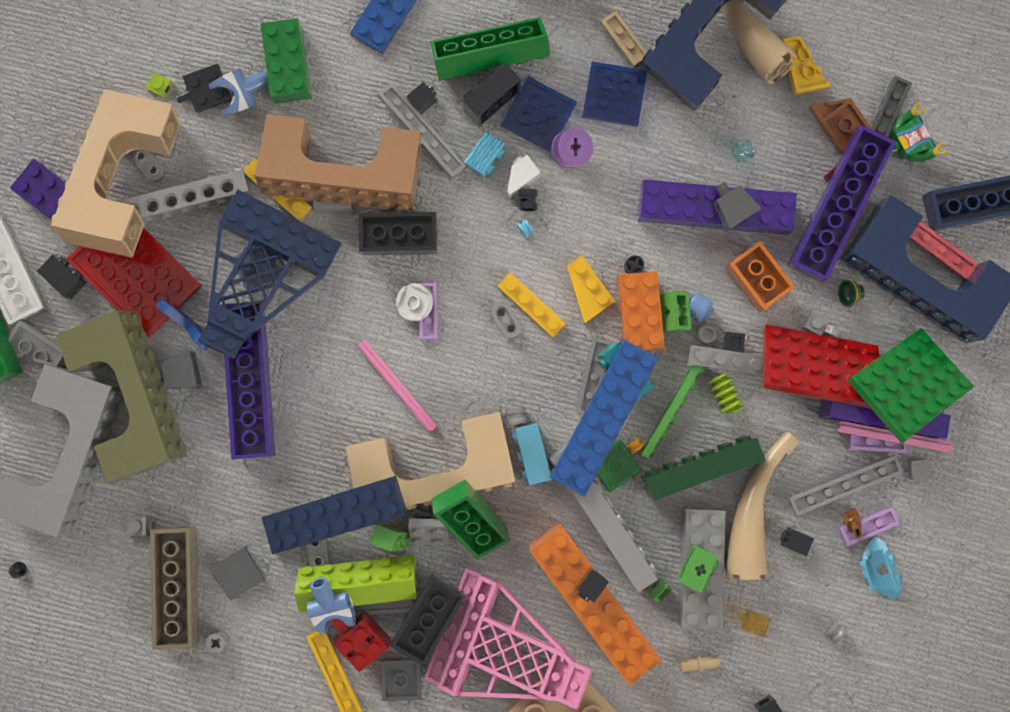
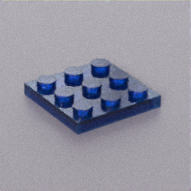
[582,61,647,127]
[501,76,577,153]

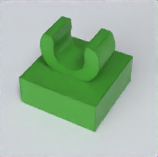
[646,579,672,603]

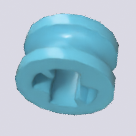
[517,219,534,238]

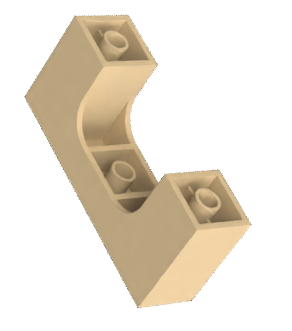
[51,89,181,257]
[346,412,515,510]

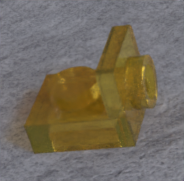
[740,609,771,637]

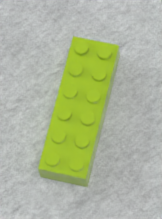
[294,555,418,612]

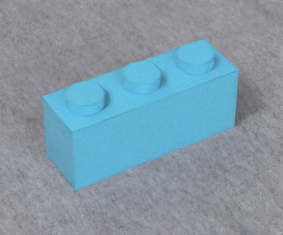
[512,423,552,485]

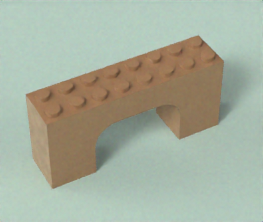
[255,114,422,212]

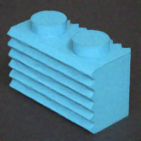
[464,132,505,178]

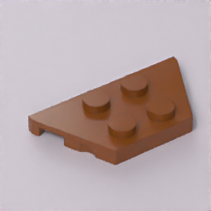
[808,98,872,155]

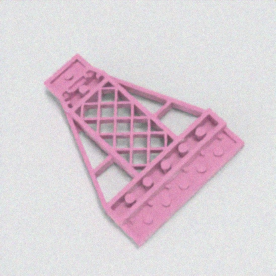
[424,568,593,709]

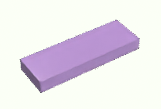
[418,282,439,340]
[847,434,908,453]
[838,506,900,547]

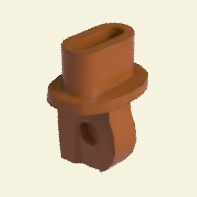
[843,508,862,538]

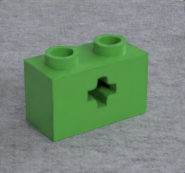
[660,291,692,333]
[370,524,410,551]
[676,544,719,593]

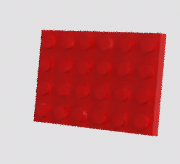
[67,227,202,339]
[763,324,879,408]

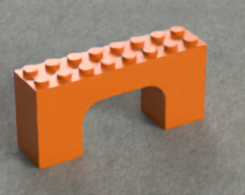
[528,521,662,685]

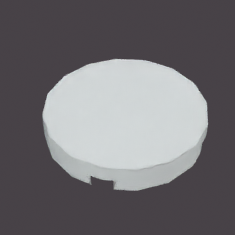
[396,283,433,322]

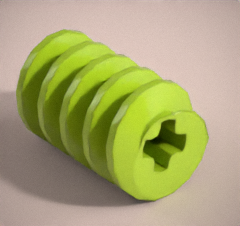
[708,372,745,414]

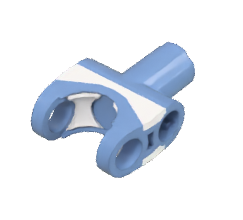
[208,68,269,116]
[307,577,356,634]

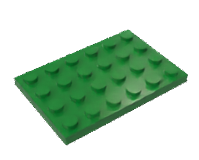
[848,328,974,444]

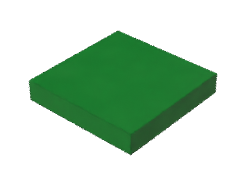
[597,439,642,493]

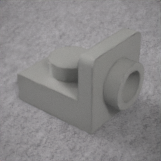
[127,515,155,536]

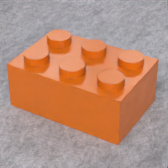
[725,241,795,312]

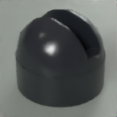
[8,562,27,579]

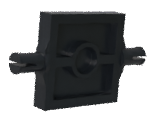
[176,63,232,113]

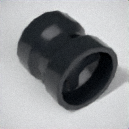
[519,189,538,211]

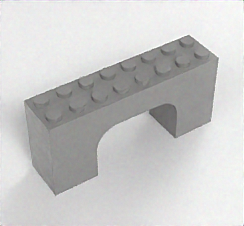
[0,364,124,537]

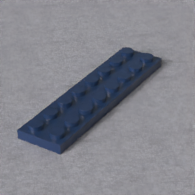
[261,476,408,555]

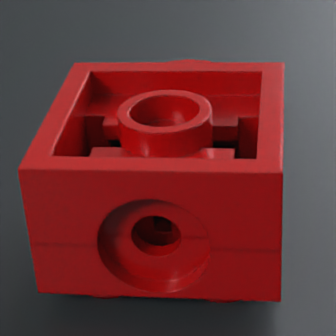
[331,611,391,672]

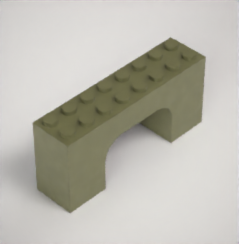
[56,310,187,483]

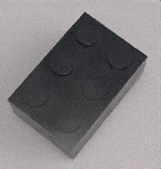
[462,62,521,128]

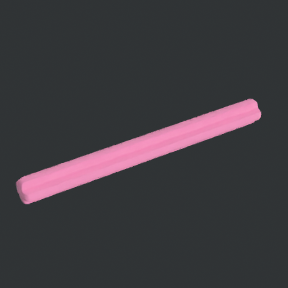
[358,340,437,432]
[837,421,953,452]

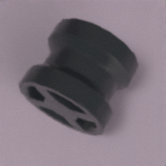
[624,255,644,274]

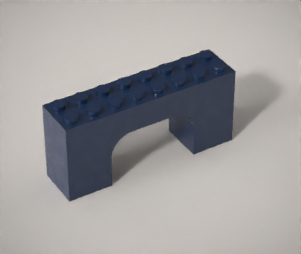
[643,0,786,111]
[841,195,1010,343]

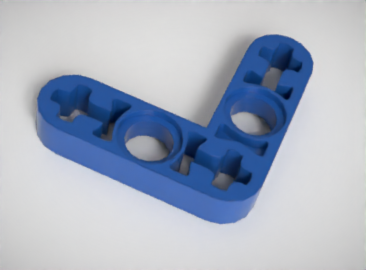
[155,298,209,351]

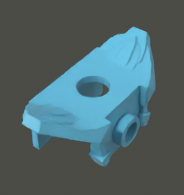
[860,537,903,599]

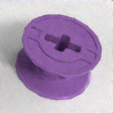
[551,128,594,168]

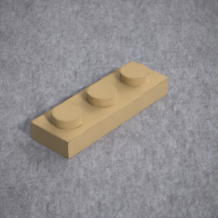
[600,11,647,68]

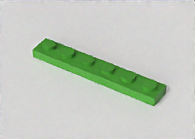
[639,365,706,459]

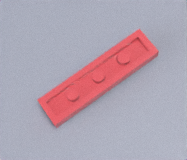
[909,221,978,280]

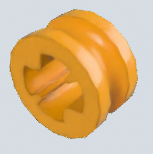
[626,436,645,454]

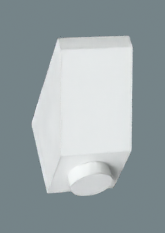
[507,155,541,199]

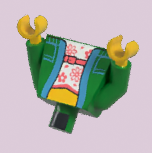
[889,101,949,162]

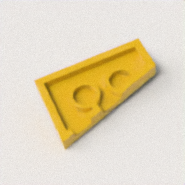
[782,36,831,95]
[567,255,616,324]

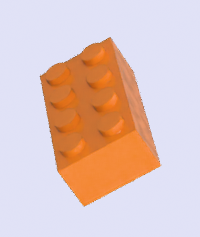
[617,271,665,351]

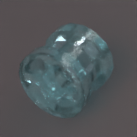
[732,139,754,163]

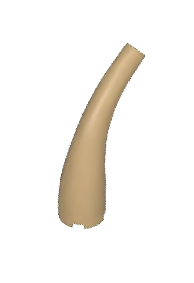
[723,0,797,84]
[727,432,800,580]

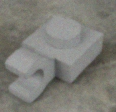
[802,310,840,337]

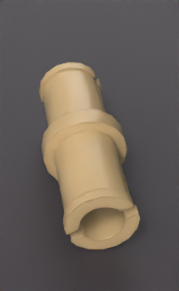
[679,655,720,673]

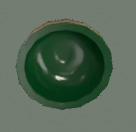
[838,280,865,307]

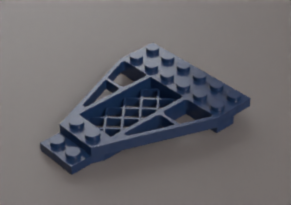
[198,189,342,360]

